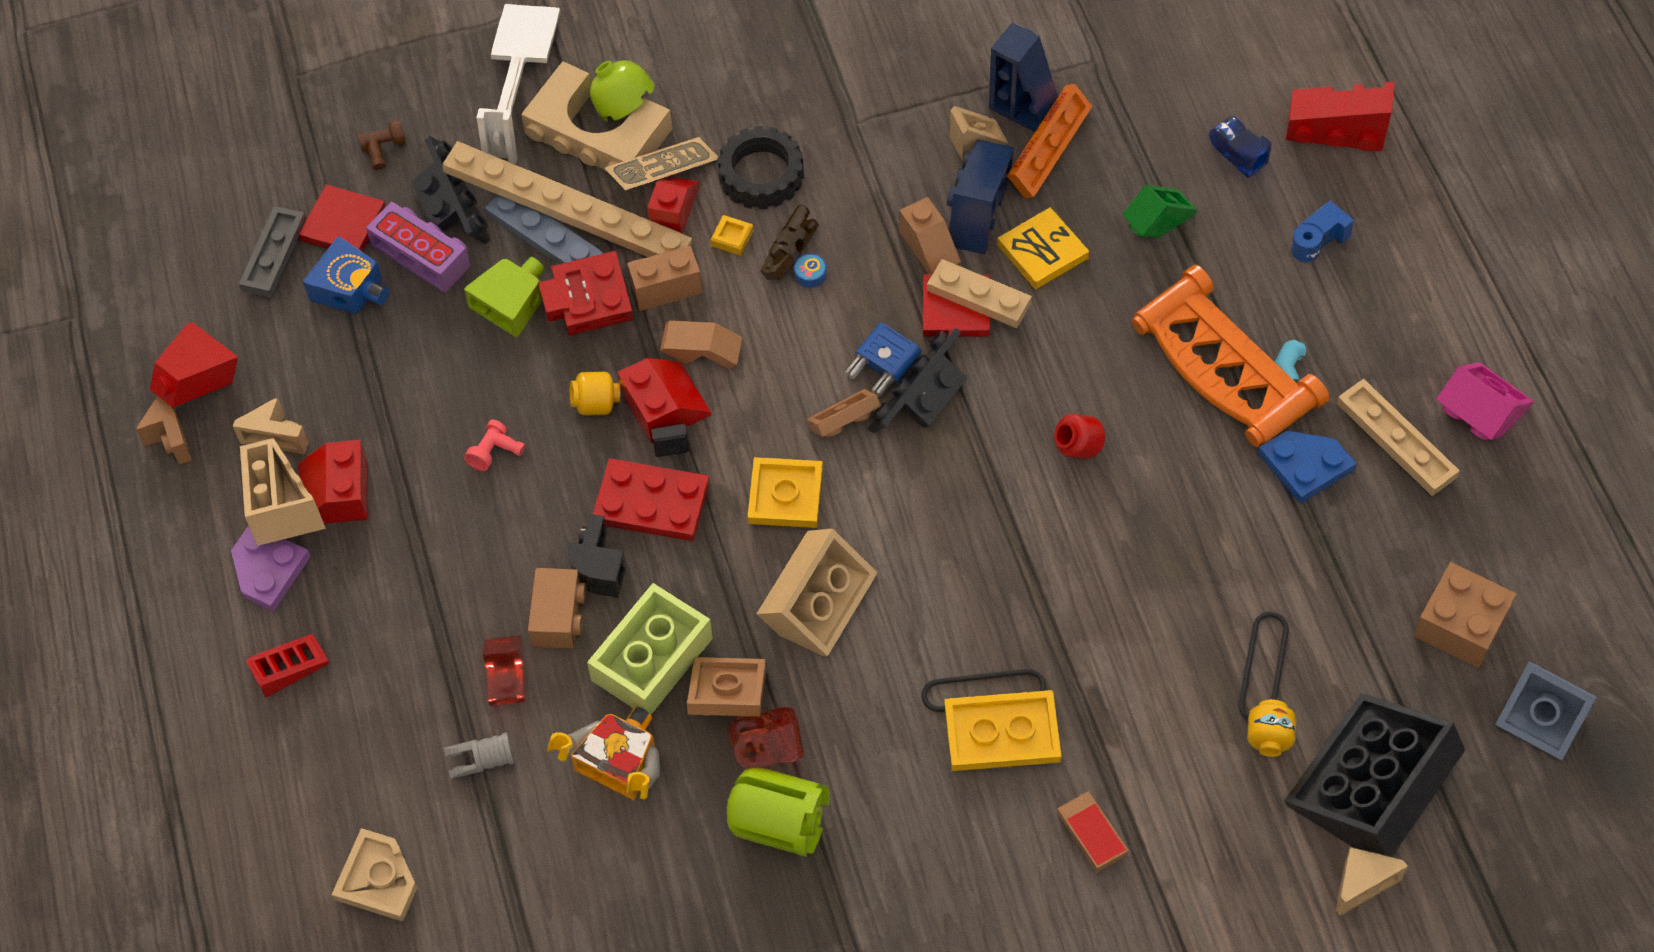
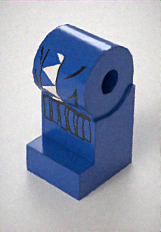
[1291,200,1354,263]

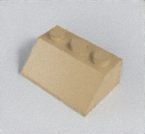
[757,529,878,657]

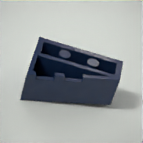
[989,23,1058,132]
[947,139,1014,255]

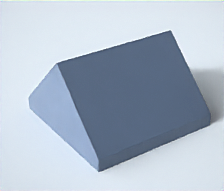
[1495,661,1597,760]

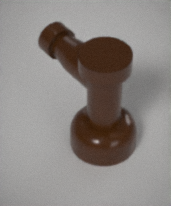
[357,119,406,170]

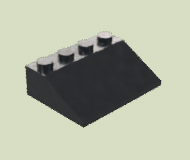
[1284,693,1465,857]

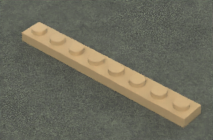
[442,141,692,257]

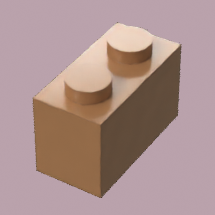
[627,245,703,311]
[528,568,586,649]

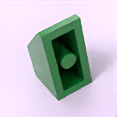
[1122,184,1198,238]

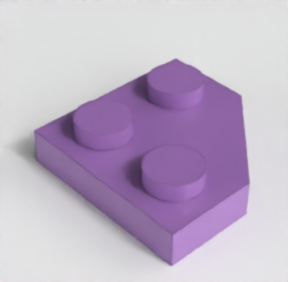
[231,525,311,612]

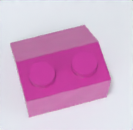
[1436,362,1535,440]

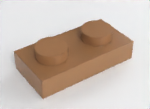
[806,389,881,437]

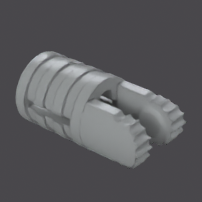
[443,732,515,779]

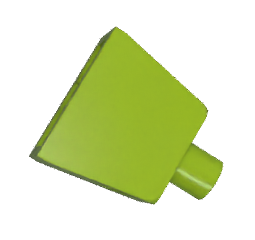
[464,257,545,338]

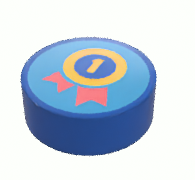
[794,253,827,287]

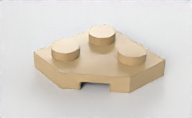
[332,828,417,922]

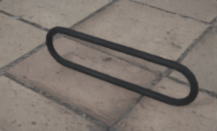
[1239,612,1289,720]
[921,669,1046,712]

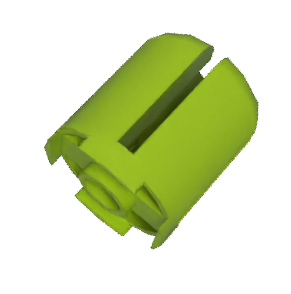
[727,766,830,857]

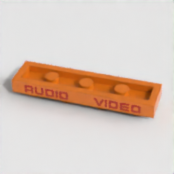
[1007,83,1092,199]

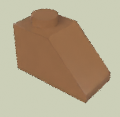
[899,197,961,274]

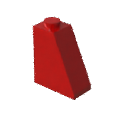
[149,322,238,408]

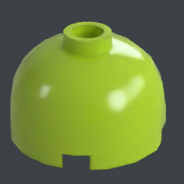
[589,60,655,122]

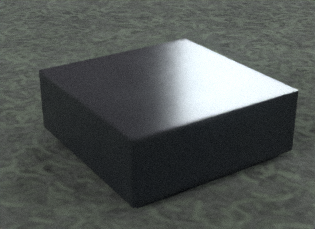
[651,424,689,457]

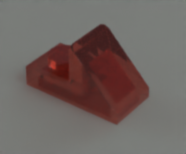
[482,635,525,706]

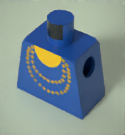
[303,236,389,314]

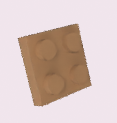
[687,657,766,717]

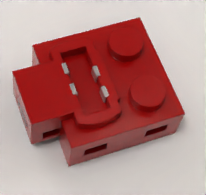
[539,251,633,336]

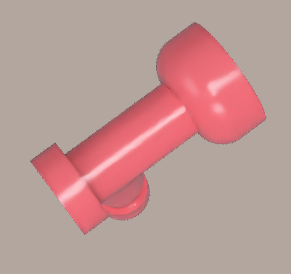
[464,420,525,471]

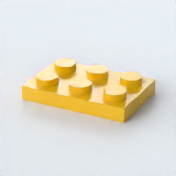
[944,690,1062,771]

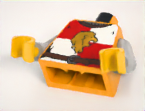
[547,707,660,800]

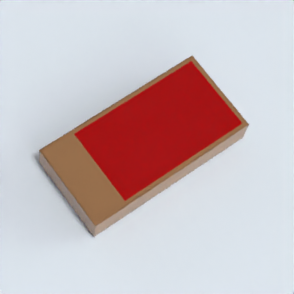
[1057,791,1129,873]

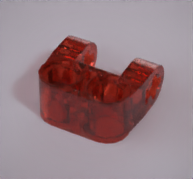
[728,707,805,768]

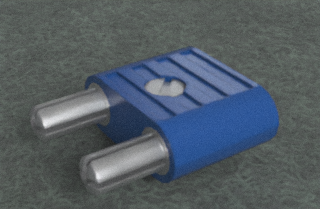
[845,322,922,397]

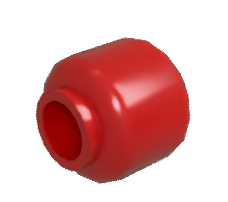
[1054,413,1105,460]

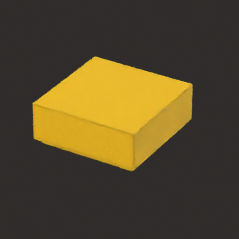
[710,215,754,256]

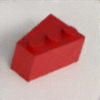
[1285,81,1395,152]

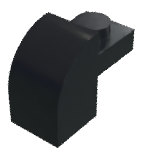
[568,514,626,598]

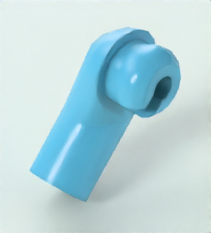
[1275,340,1306,383]

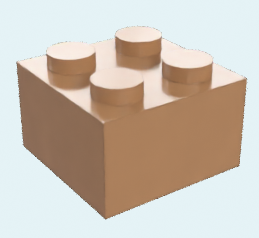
[1413,562,1517,668]

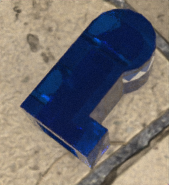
[1209,116,1272,178]

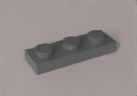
[239,206,307,298]

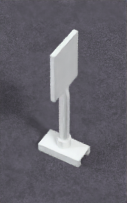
[476,4,560,164]

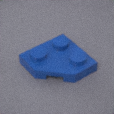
[1258,431,1357,503]

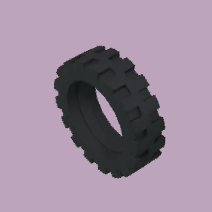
[718,126,804,210]

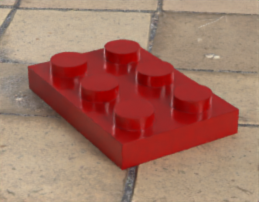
[593,458,710,542]

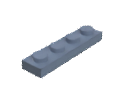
[485,195,603,264]

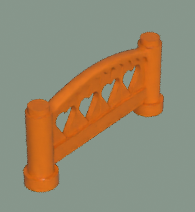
[1131,265,1330,447]

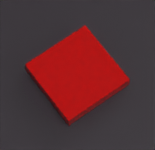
[299,184,386,252]
[923,274,990,337]

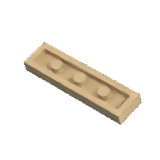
[1337,379,1460,496]

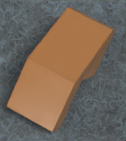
[660,321,742,370]

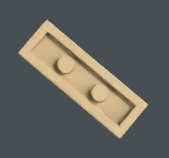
[927,259,1032,328]

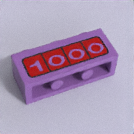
[366,201,471,293]

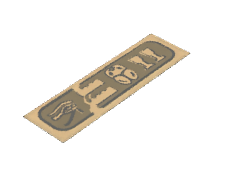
[605,137,718,190]

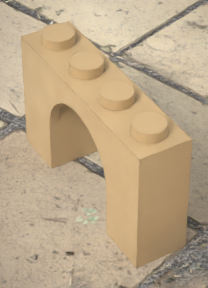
[521,61,672,173]

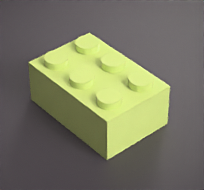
[587,583,713,715]

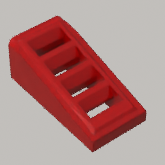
[245,634,330,698]

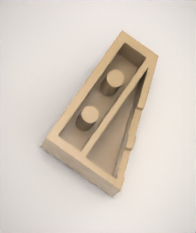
[240,438,326,546]

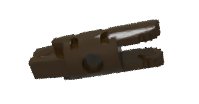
[760,204,819,280]

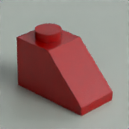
[647,176,700,234]

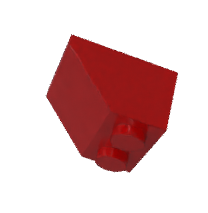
[617,358,711,444]
[298,440,368,524]

